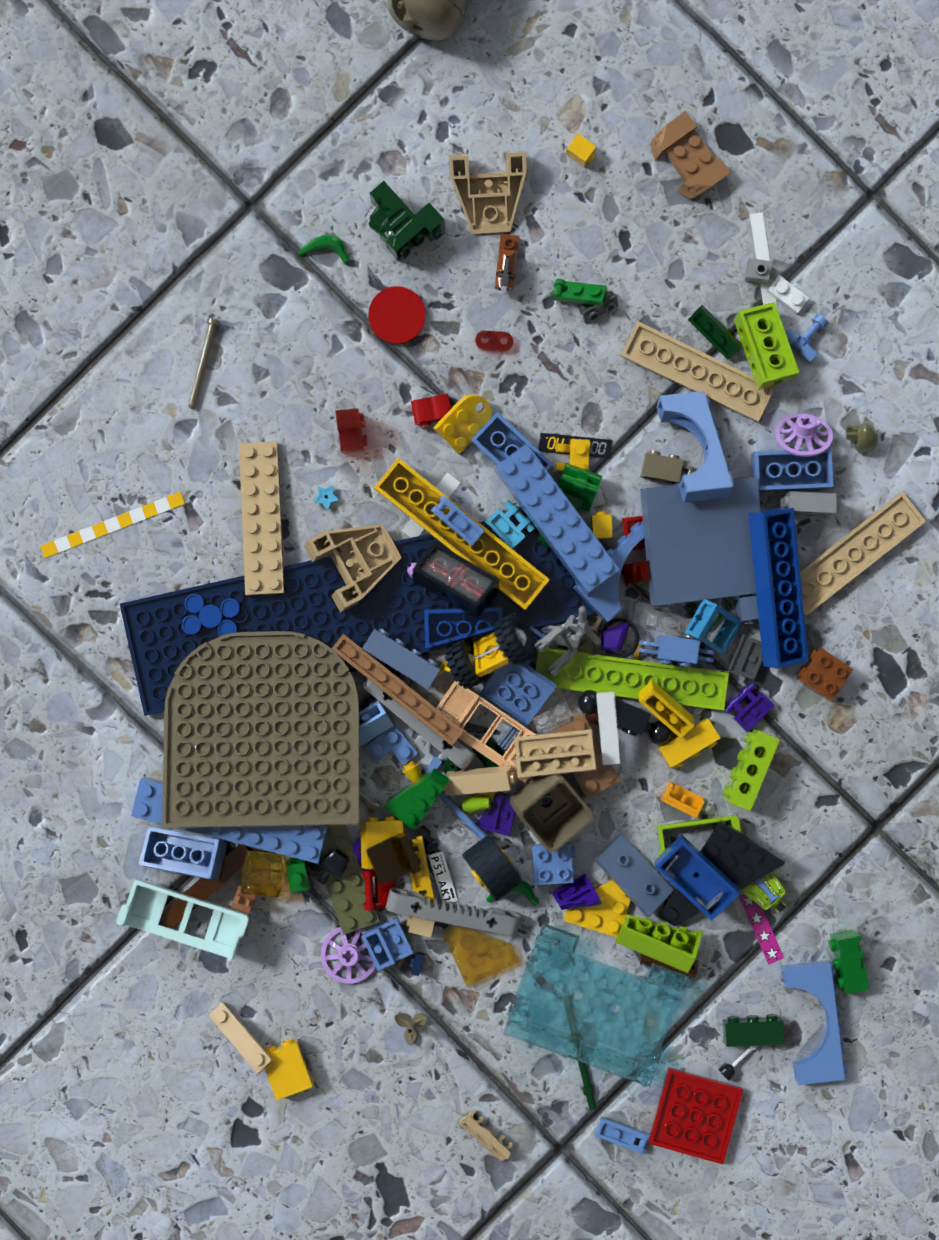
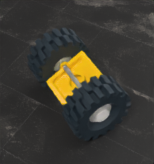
[445,613,538,689]

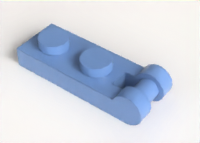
[431,496,484,546]
[595,1116,650,1154]

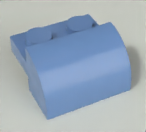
[361,917,414,971]

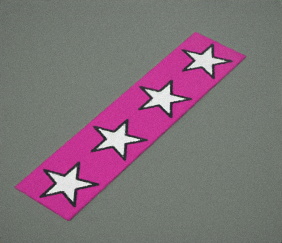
[738,894,784,965]

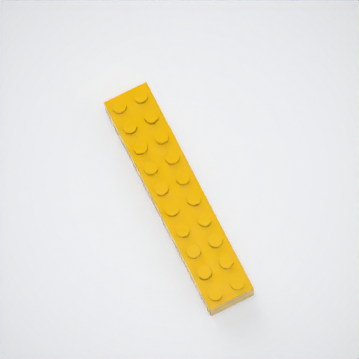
[374,458,550,611]

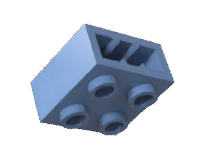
[532,842,577,885]

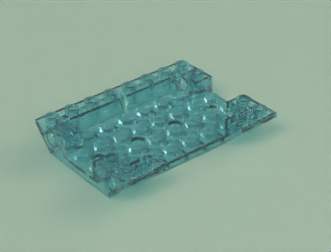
[504,923,689,1087]

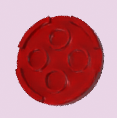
[368,286,426,344]

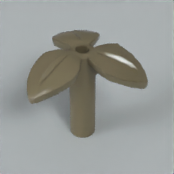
[394,1013,428,1045]

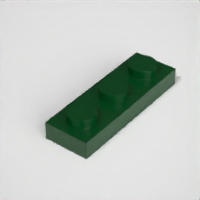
[688,305,743,360]

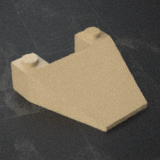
[449,151,527,234]
[304,524,402,613]

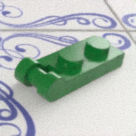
[551,278,608,306]

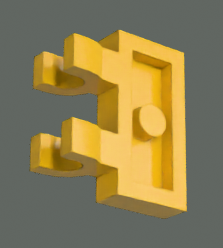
[555,439,590,472]

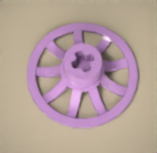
[775,413,833,457]
[321,927,375,984]

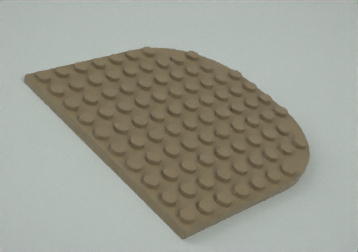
[162,631,360,828]

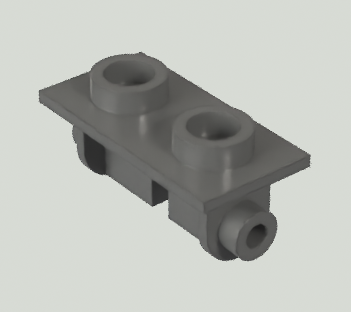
[578,290,619,324]

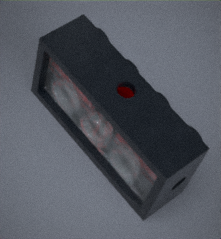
[413,542,499,619]

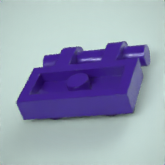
[724,682,775,732]

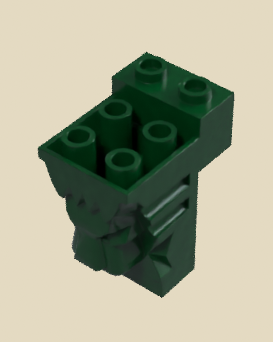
[368,181,445,261]

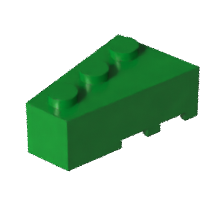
[383,768,450,830]
[828,929,869,994]

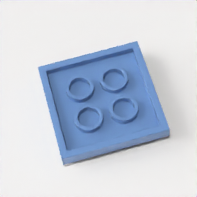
[479,662,557,727]

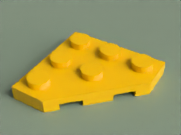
[563,879,631,937]

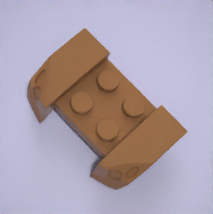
[650,112,731,199]

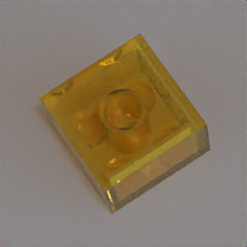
[240,851,287,897]

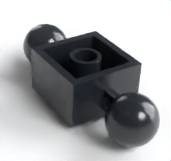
[577,690,673,745]

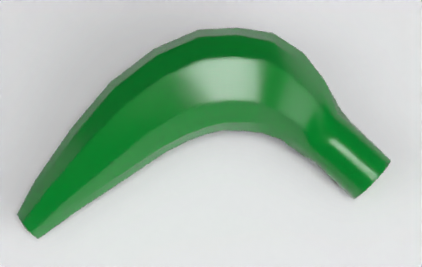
[298,234,350,263]
[486,881,539,906]

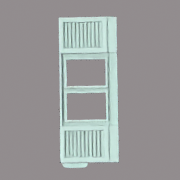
[116,879,249,961]

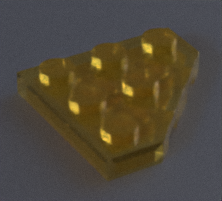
[443,926,519,986]

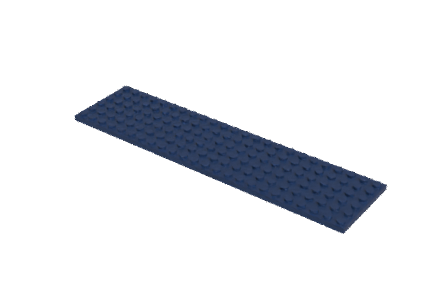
[120,512,594,716]

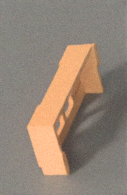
[436,679,537,783]

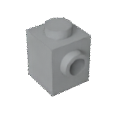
[744,258,775,284]

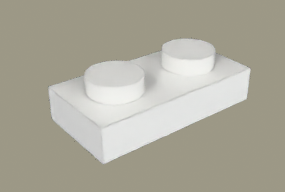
[766,275,809,314]

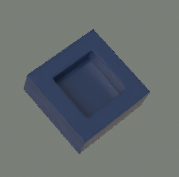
[409,952,424,976]

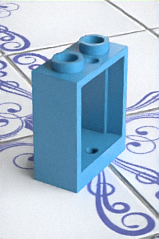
[685,599,742,656]

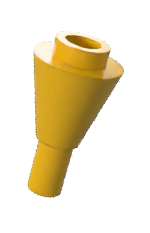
[402,761,422,783]

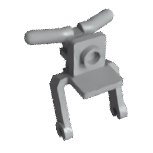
[535,606,602,676]

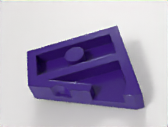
[475,794,516,836]
[552,874,602,910]

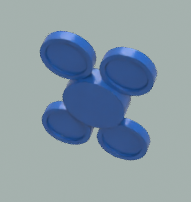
[182,594,240,636]

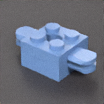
[637,635,715,667]

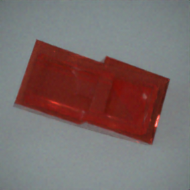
[623,560,652,584]

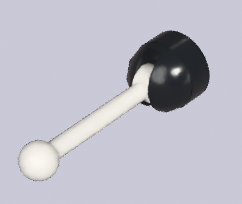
[718,1045,758,1081]

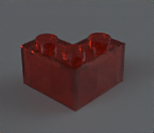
[335,408,368,454]

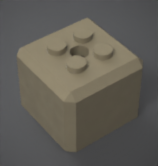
[510,773,594,852]

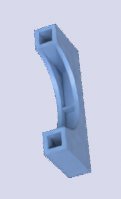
[657,391,734,503]

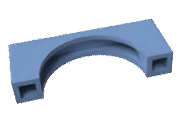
[781,960,847,1085]

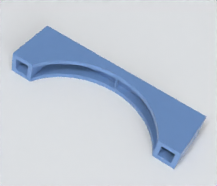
[573,482,680,622]

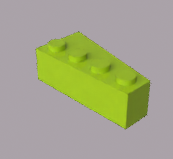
[616,915,703,973]

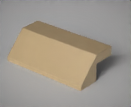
[514,729,596,778]

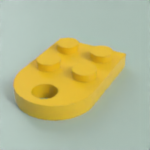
[433,394,492,455]

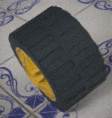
[462,835,522,901]

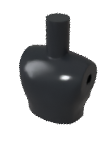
[318,848,350,884]

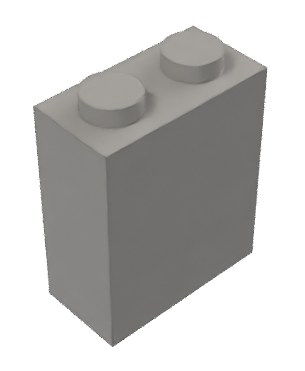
[779,492,837,516]

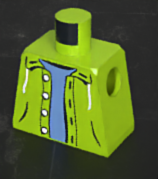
[741,872,787,913]

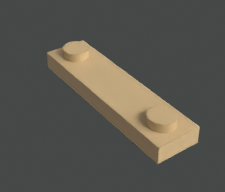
[209,1002,274,1074]

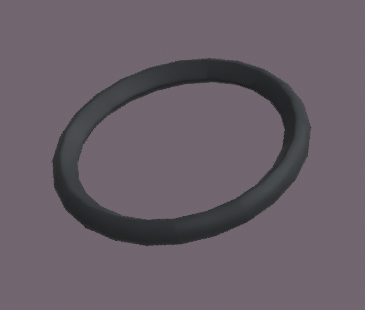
[600,618,639,658]

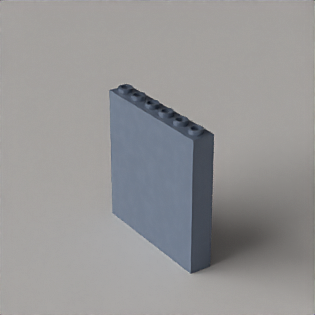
[640,476,760,608]

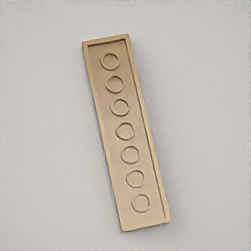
[620,321,775,423]
[239,441,285,596]
[800,491,926,616]

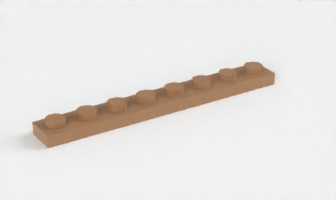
[331,634,464,746]

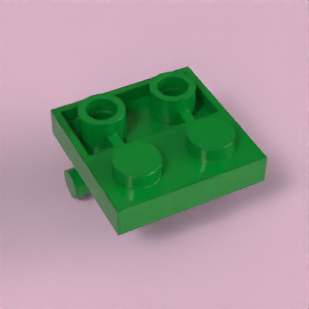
[558,463,602,512]

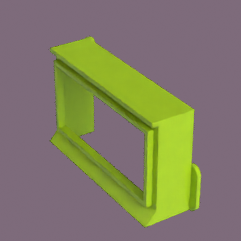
[656,815,741,857]

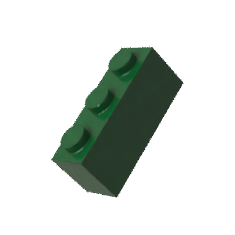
[722,1014,785,1047]

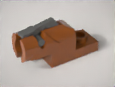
[495,234,519,291]

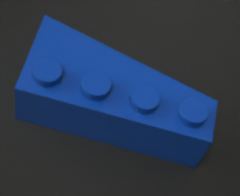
[424,608,503,649]

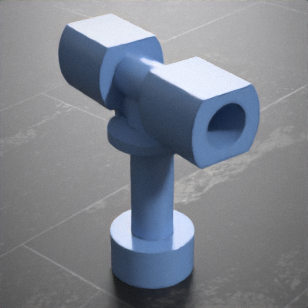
[786,314,829,364]

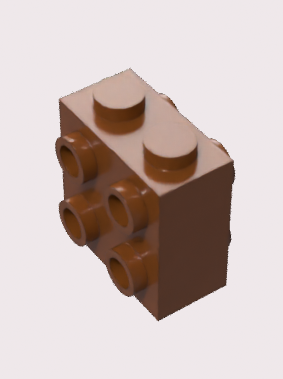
[796,648,853,701]

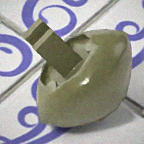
[846,422,879,454]

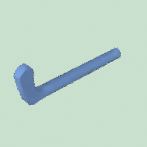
[425,758,487,840]

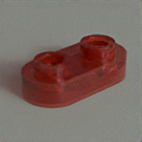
[475,330,513,352]

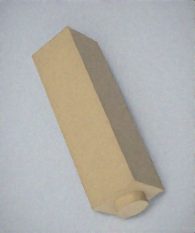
[444,765,517,796]

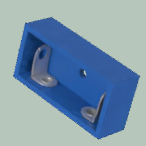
[655,834,740,921]

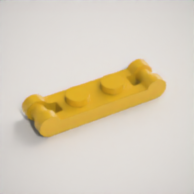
[409,836,435,905]

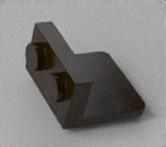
[366,833,421,884]

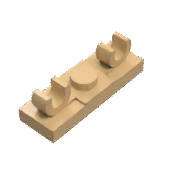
[458,1110,513,1161]

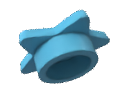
[314,486,339,510]

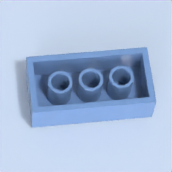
[471,412,554,472]
[751,448,833,492]
[139,827,227,881]

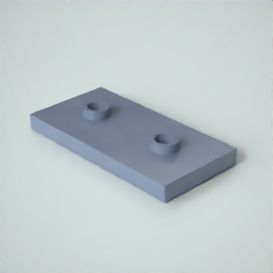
[595,834,673,917]

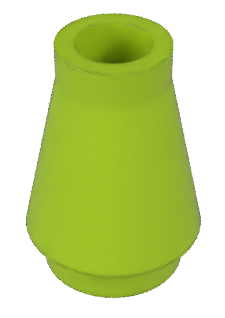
[462,795,492,814]

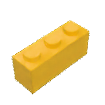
[638,680,695,738]
[657,718,720,769]

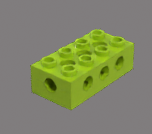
[734,302,800,390]
[722,729,780,811]

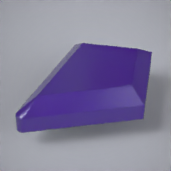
[601,623,630,651]

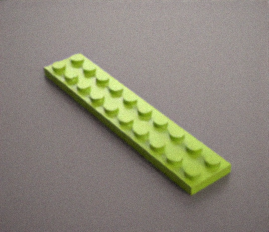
[535,648,729,711]

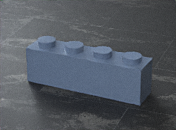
[362,628,441,690]

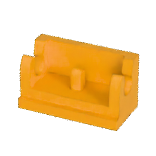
[660,781,705,819]

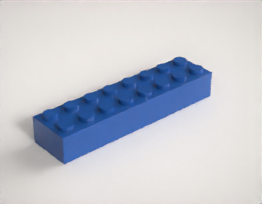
[748,508,808,668]

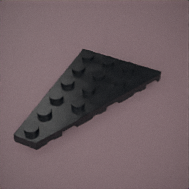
[659,819,786,926]

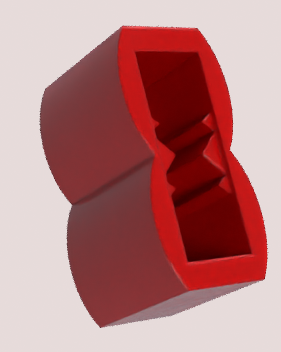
[411,394,451,428]

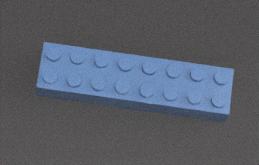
[494,444,619,595]

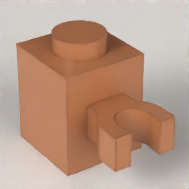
[231,882,259,914]

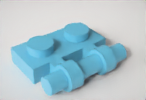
[485,500,535,549]

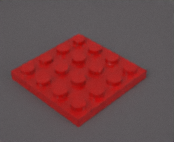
[648,1067,743,1165]

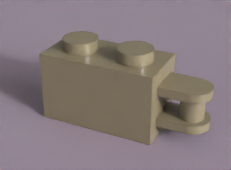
[640,450,697,484]

